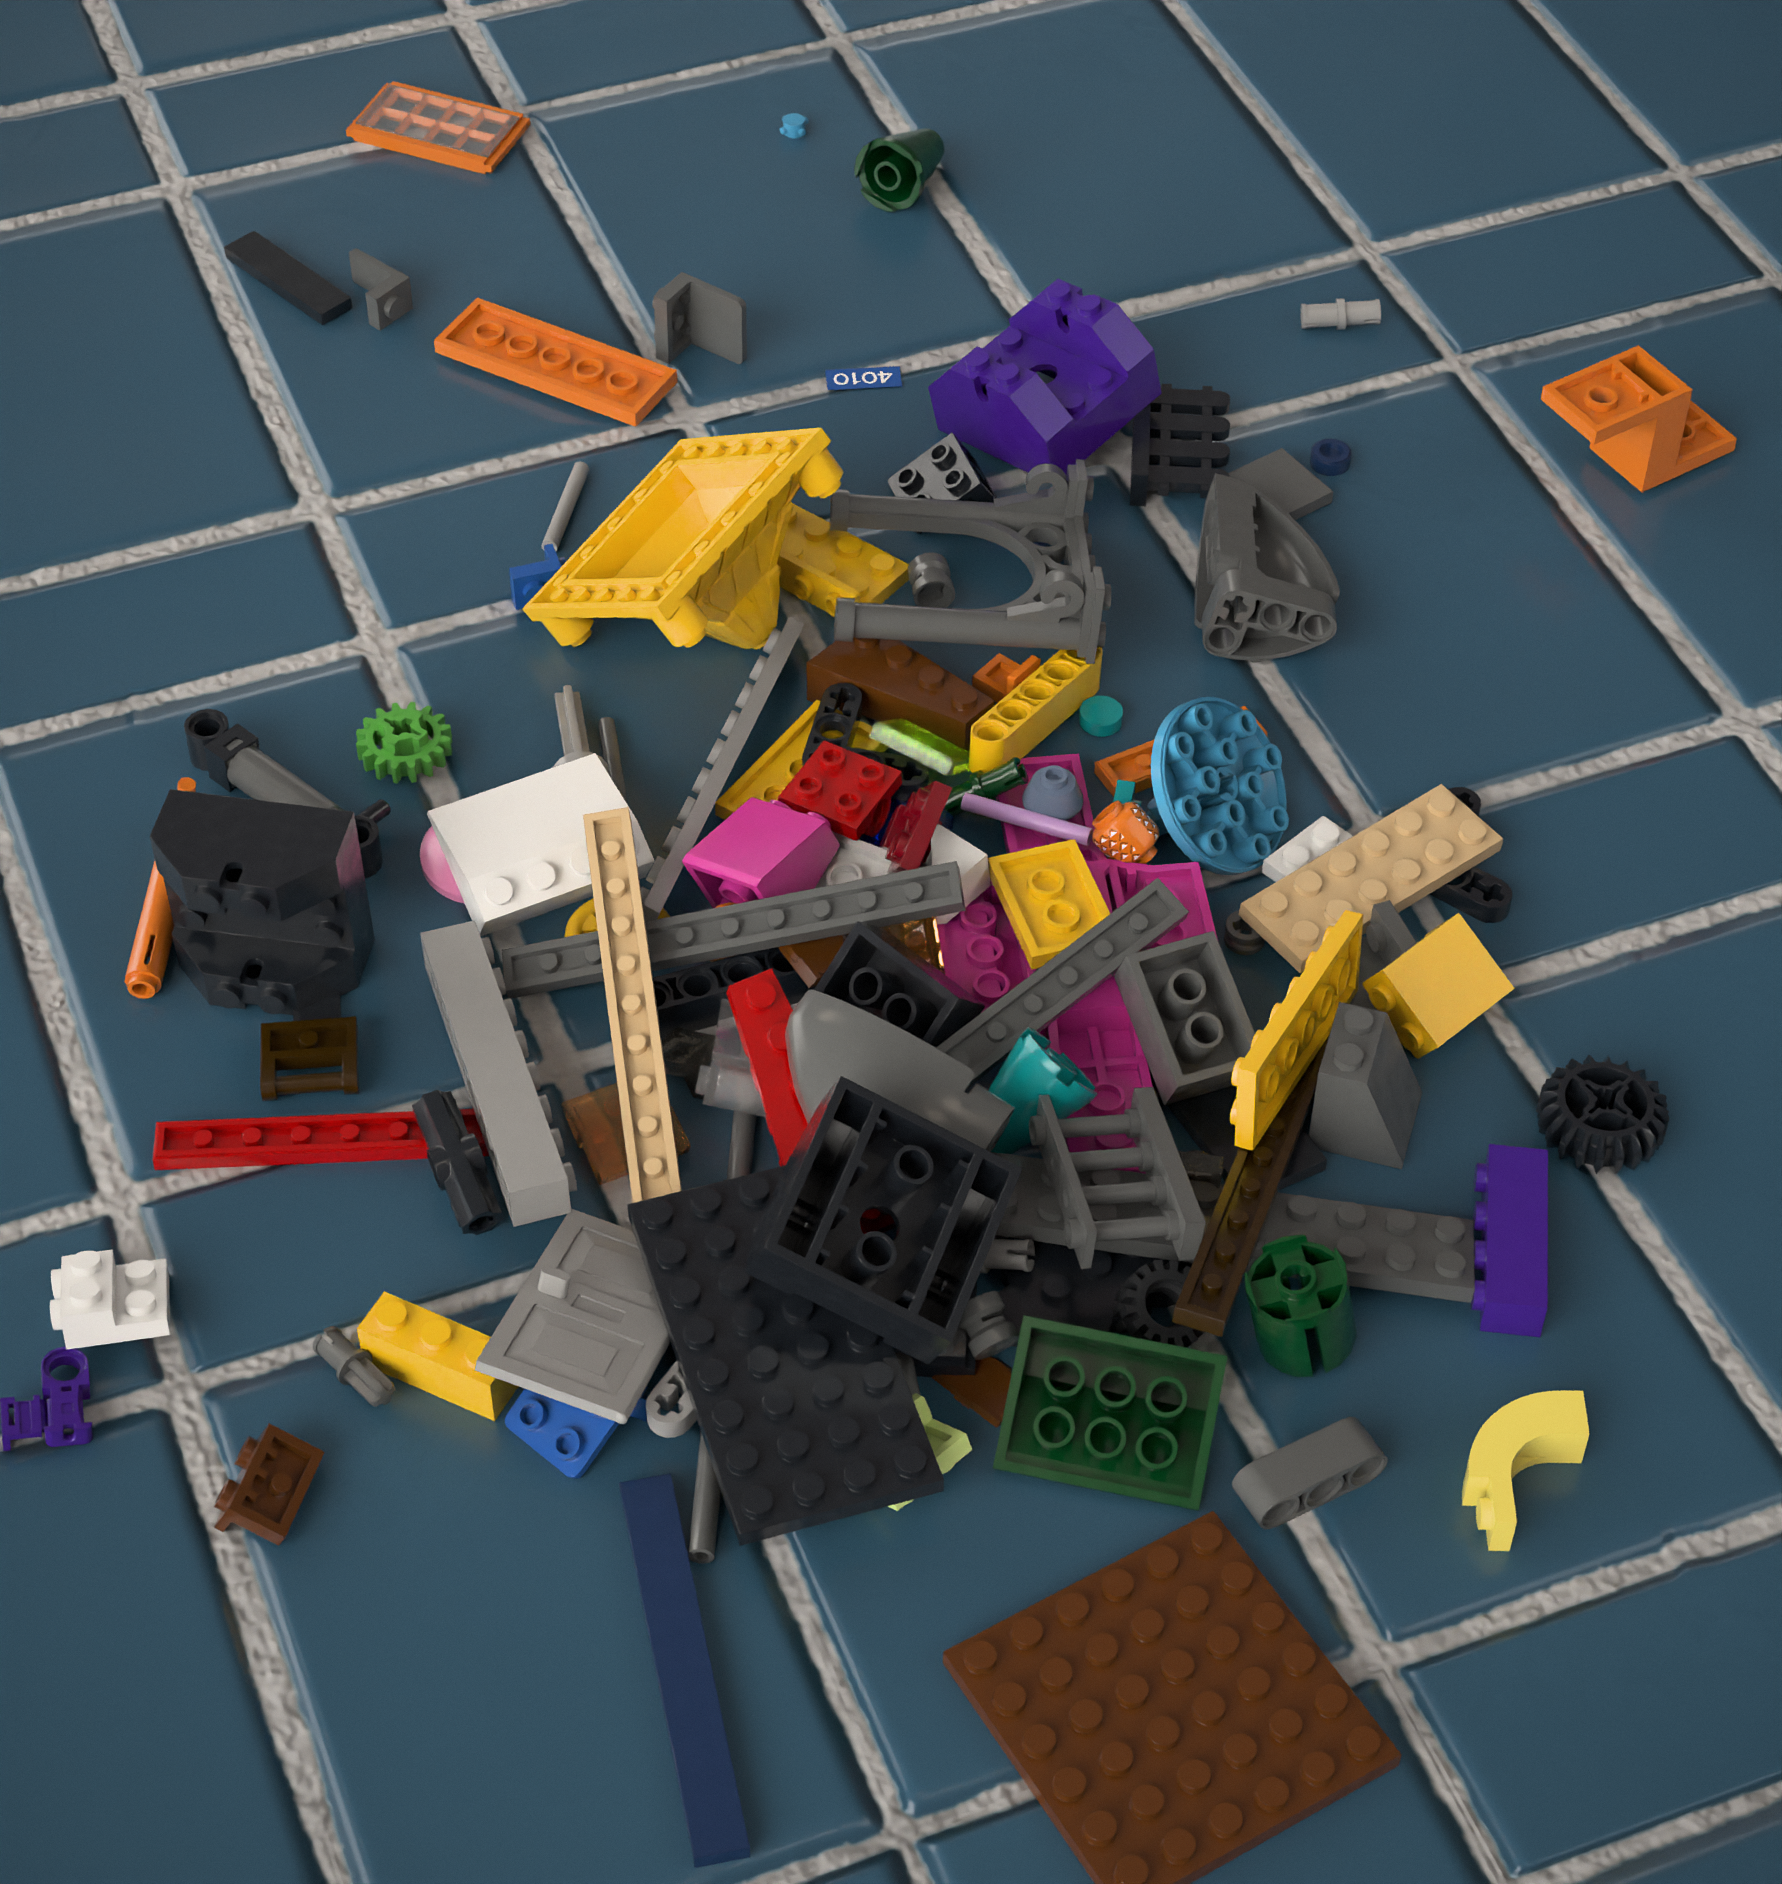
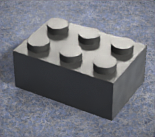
[1114,931,1255,1106]

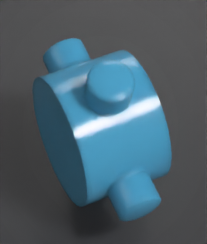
[780,113,809,138]

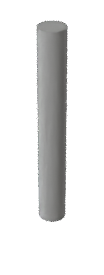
[541,462,589,551]

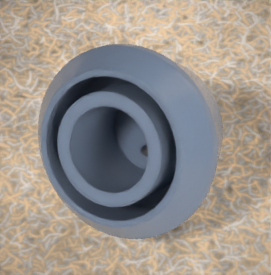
[1022,765,1084,821]

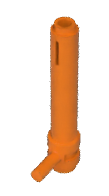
[124,777,196,999]

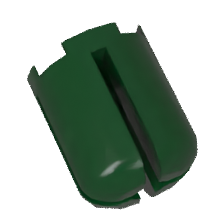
[1245,1234,1357,1378]

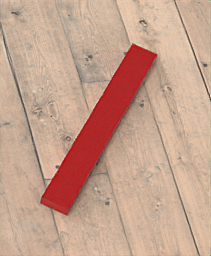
[152,1109,489,1170]

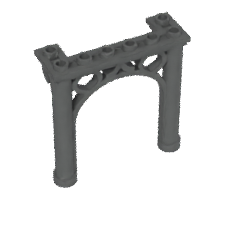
[829,459,1111,664]

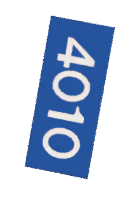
[825,366,902,390]

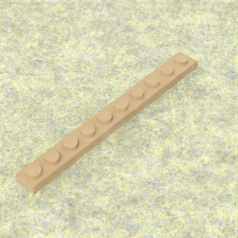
[583,807,682,1203]

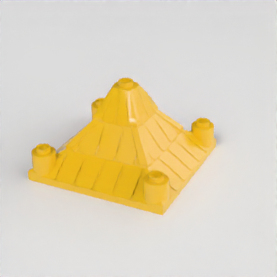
[522,428,843,650]

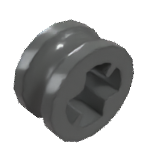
[1224,910,1265,955]

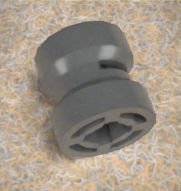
[908,552,955,608]
[958,1291,1019,1360]

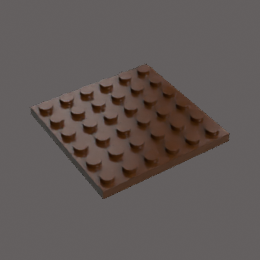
[943,1511,1402,1884]

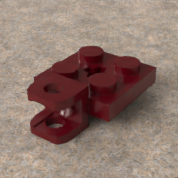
[880,780,952,874]

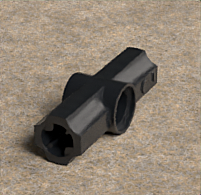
[412,1090,503,1235]

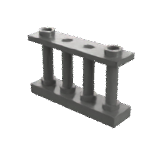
[1029,1087,1206,1269]

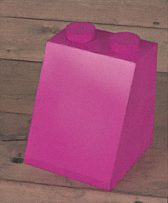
[682,797,840,908]

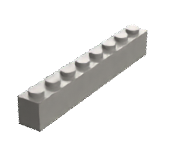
[420,920,577,1227]

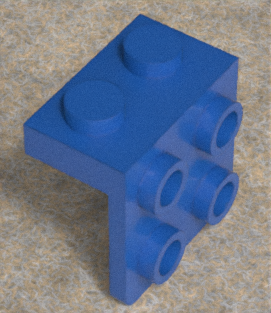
[505,1385,649,1479]

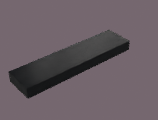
[224,231,352,325]

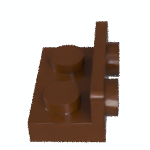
[214,1423,325,1546]

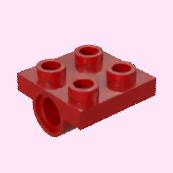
[778,740,902,841]

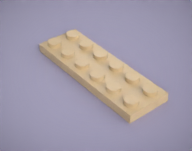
[1239,784,1503,973]

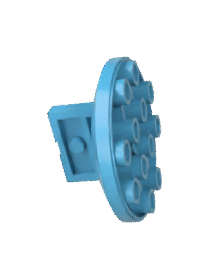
[1146,697,1289,875]

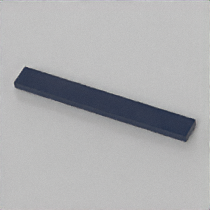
[619,1473,750,1868]

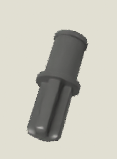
[313,1326,395,1407]

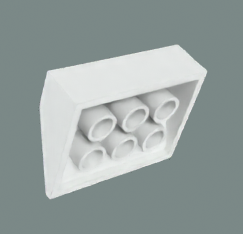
[427,753,654,936]

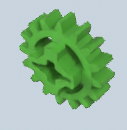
[356,702,452,784]

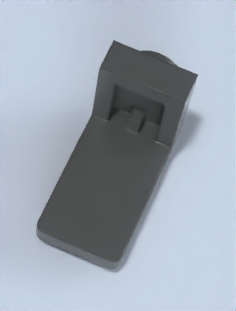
[349,248,413,331]

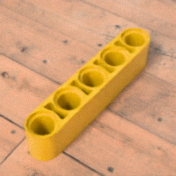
[969,647,1103,773]

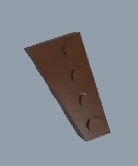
[806,638,995,761]

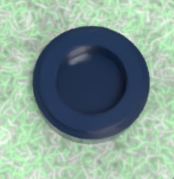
[1310,439,1352,476]

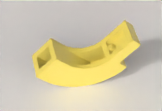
[1462,1390,1589,1551]

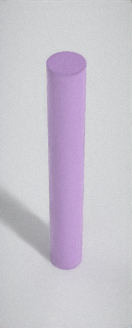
[961,792,1093,846]

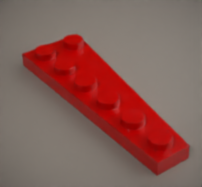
[726,968,896,1234]

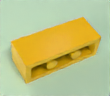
[357,1291,519,1421]

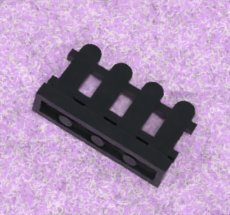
[1130,384,1230,507]

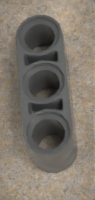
[1232,1417,1388,1529]

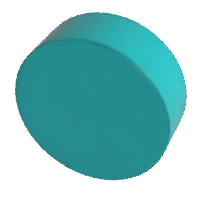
[1079,695,1123,737]

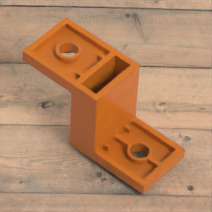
[1541,345,1737,492]

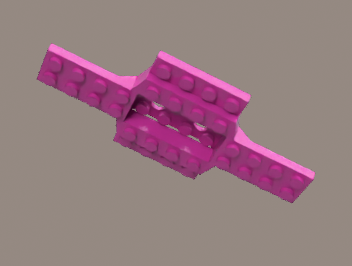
[930,753,1218,1174]

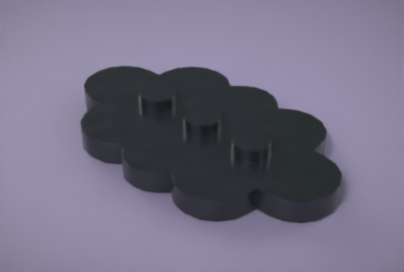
[998,1241,1191,1347]

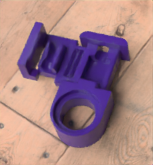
[0,1347,93,1451]

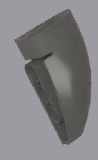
[1194,473,1340,661]
[785,990,1015,1215]

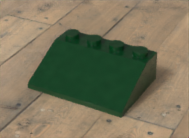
[993,1315,1228,1511]

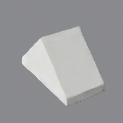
[931,824,991,924]

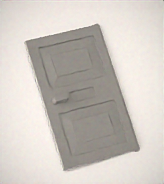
[475,1209,670,1424]

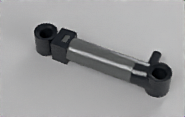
[184,709,391,878]

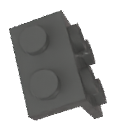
[653,272,747,364]

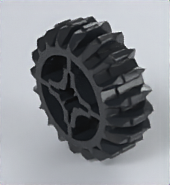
[1536,1055,1669,1175]

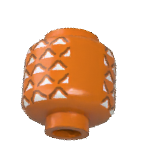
[1092,800,1159,864]

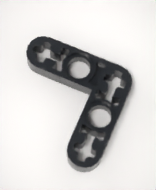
[802,683,929,801]
[1430,787,1512,923]

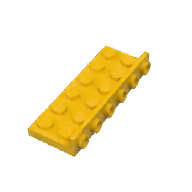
[777,504,909,617]

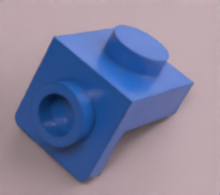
[509,544,566,610]

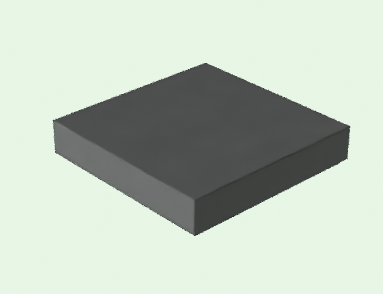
[1228,448,1333,520]

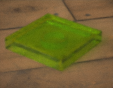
[869,718,970,776]

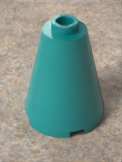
[988,1027,1098,1154]

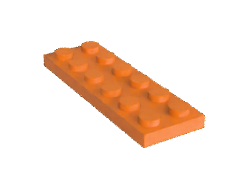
[434,297,677,427]

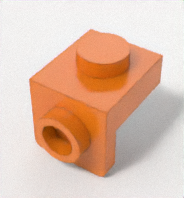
[972,653,1041,703]

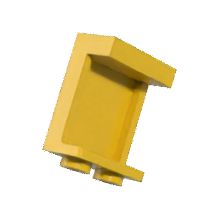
[1362,913,1515,1059]

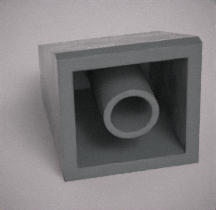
[1309,1002,1422,1169]

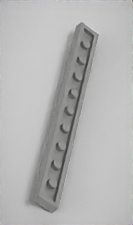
[641,616,804,922]

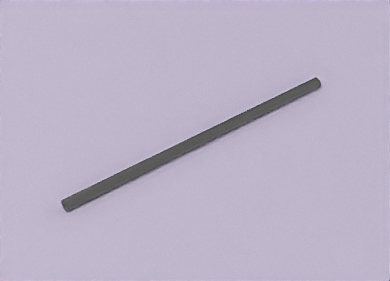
[688,1042,759,1564]

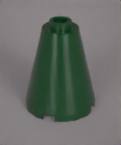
[854,128,945,212]

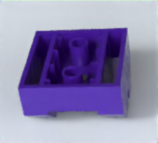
[928,278,1162,475]

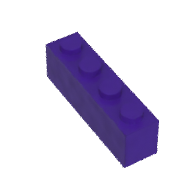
[1471,1144,1548,1337]

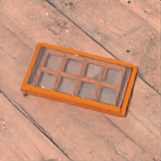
[346,81,531,174]

